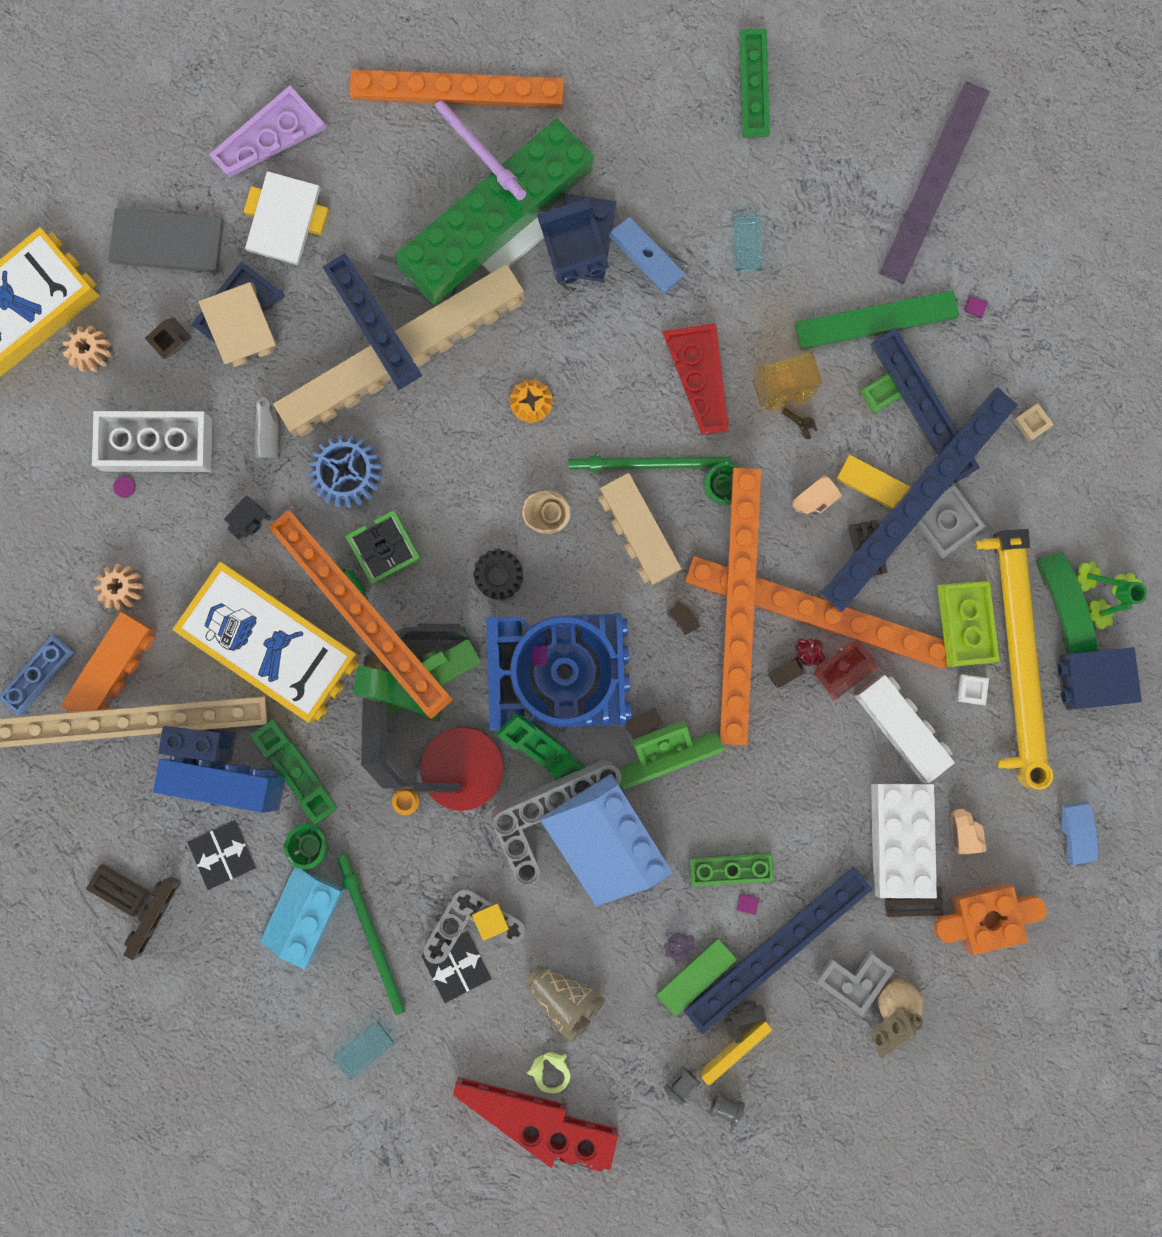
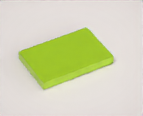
[937,581,1000,667]

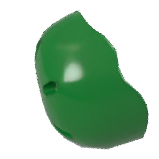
[703,462,740,506]
[284,823,329,869]

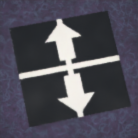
[187,821,256,890]
[421,932,491,1003]

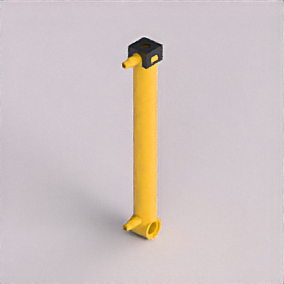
[975,529,1053,790]

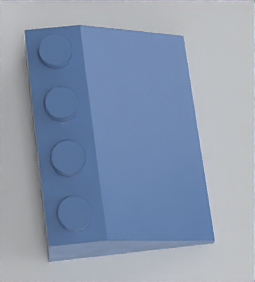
[540,774,673,906]

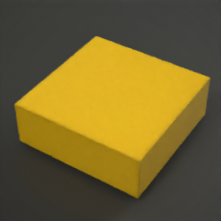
[472,903,509,941]

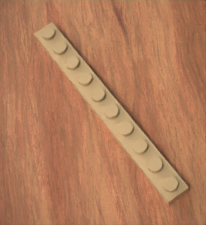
[0,696,268,747]

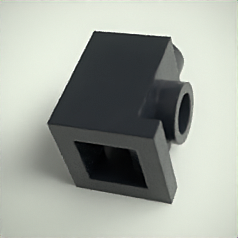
[224,495,272,540]

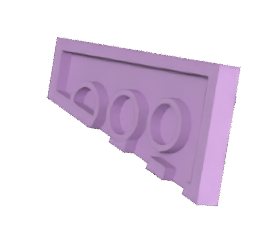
[209,85,327,178]

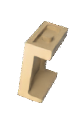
[198,282,278,367]

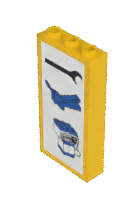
[0,227,100,377]
[172,562,360,723]

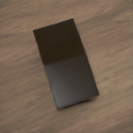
[667,601,701,636]
[768,657,806,688]
[626,708,663,739]

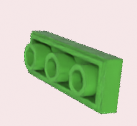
[689,853,774,886]

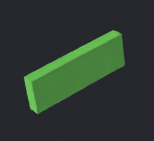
[656,937,737,1016]

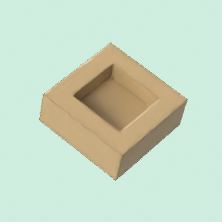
[1013,403,1054,442]

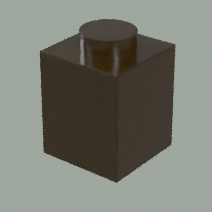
[145,317,192,359]

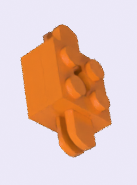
[933,883,1047,955]

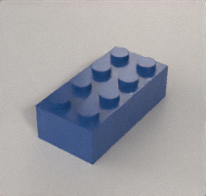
[153,756,285,813]

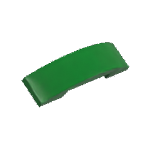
[1035,552,1098,654]
[353,666,442,722]
[496,714,586,787]
[250,719,338,825]

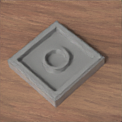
[916,483,986,559]

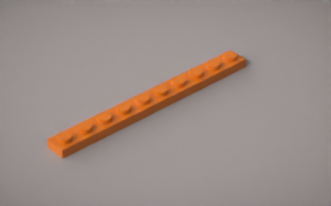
[719,468,761,745]
[268,510,453,719]
[684,556,947,669]

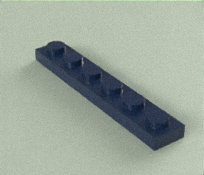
[322,253,422,390]
[870,328,980,483]

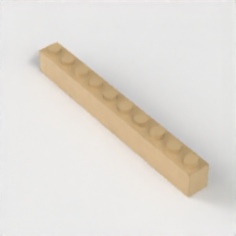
[273,264,525,437]

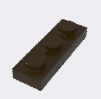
[123,877,181,961]

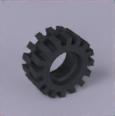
[473,549,523,600]

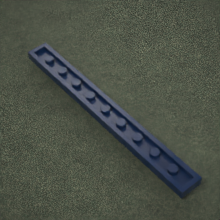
[819,387,1018,612]

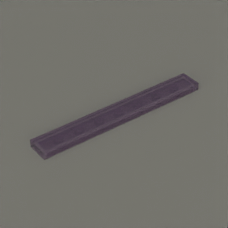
[879,81,990,284]

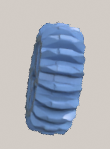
[308,434,383,508]

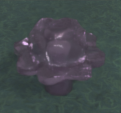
[663,932,696,961]

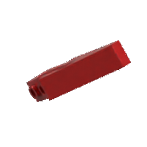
[453,1077,618,1171]

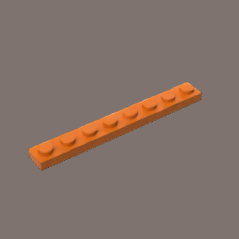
[350,69,564,109]

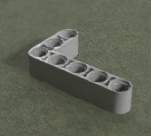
[491,760,621,886]

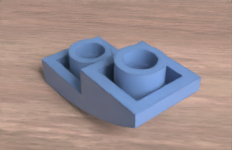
[1061,801,1098,865]

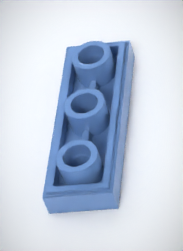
[609,217,685,293]
[0,635,76,715]

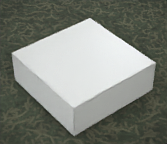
[956,674,989,705]

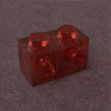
[813,639,877,701]

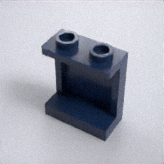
[537,198,610,284]
[1057,647,1142,710]
[158,726,236,762]

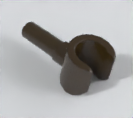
[782,408,818,439]

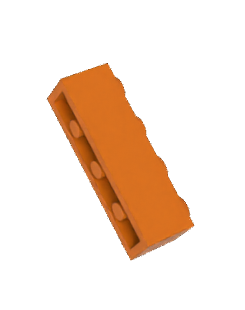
[60,612,157,712]

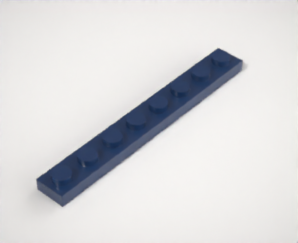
[684,867,873,1034]

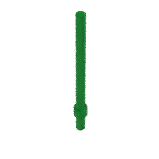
[568,456,732,472]
[337,854,406,1015]

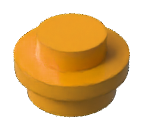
[392,789,420,815]

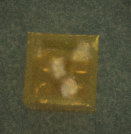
[752,352,822,412]

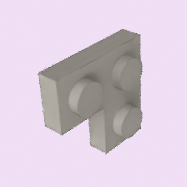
[815,952,895,1016]

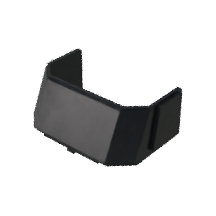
[361,623,469,793]

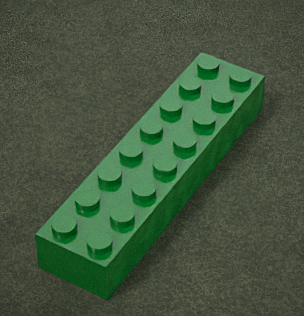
[395,118,594,305]

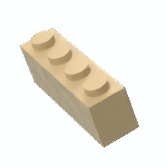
[598,473,682,587]

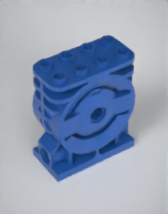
[486,613,631,730]

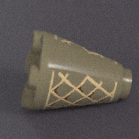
[526,965,606,1042]

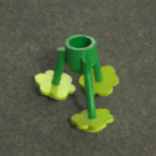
[1077,561,1147,630]

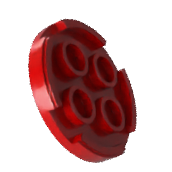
[420,727,504,811]

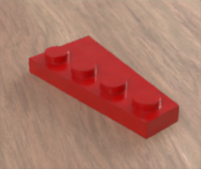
[662,323,729,435]

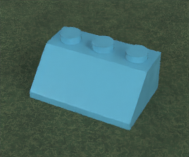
[260,867,345,970]

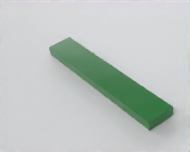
[794,290,959,350]

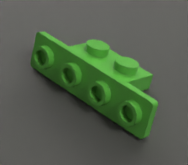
[387,640,481,717]
[618,720,725,790]

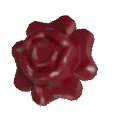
[795,638,826,666]

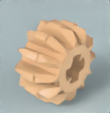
[63,326,112,373]
[94,564,144,611]

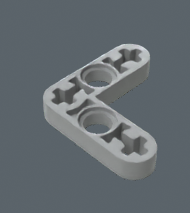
[424,888,525,964]

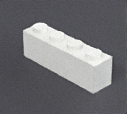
[854,675,955,783]

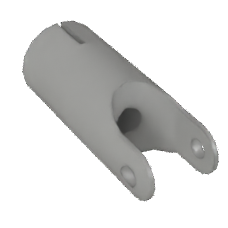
[254,397,279,462]

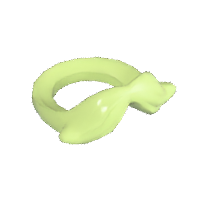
[527,1052,571,1094]

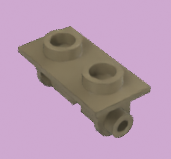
[869,1007,923,1058]

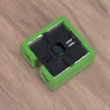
[345,510,422,586]

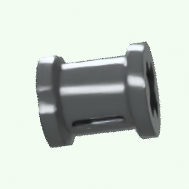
[664,1066,701,1105]
[709,1091,745,1127]

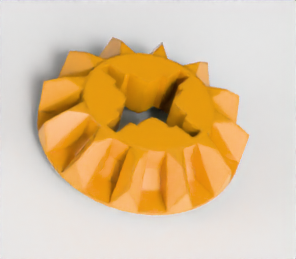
[510,379,553,423]

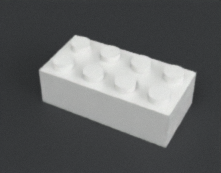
[92,411,213,472]
[871,784,937,898]

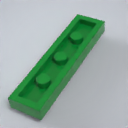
[739,29,770,138]

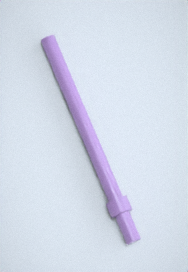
[436,100,526,200]

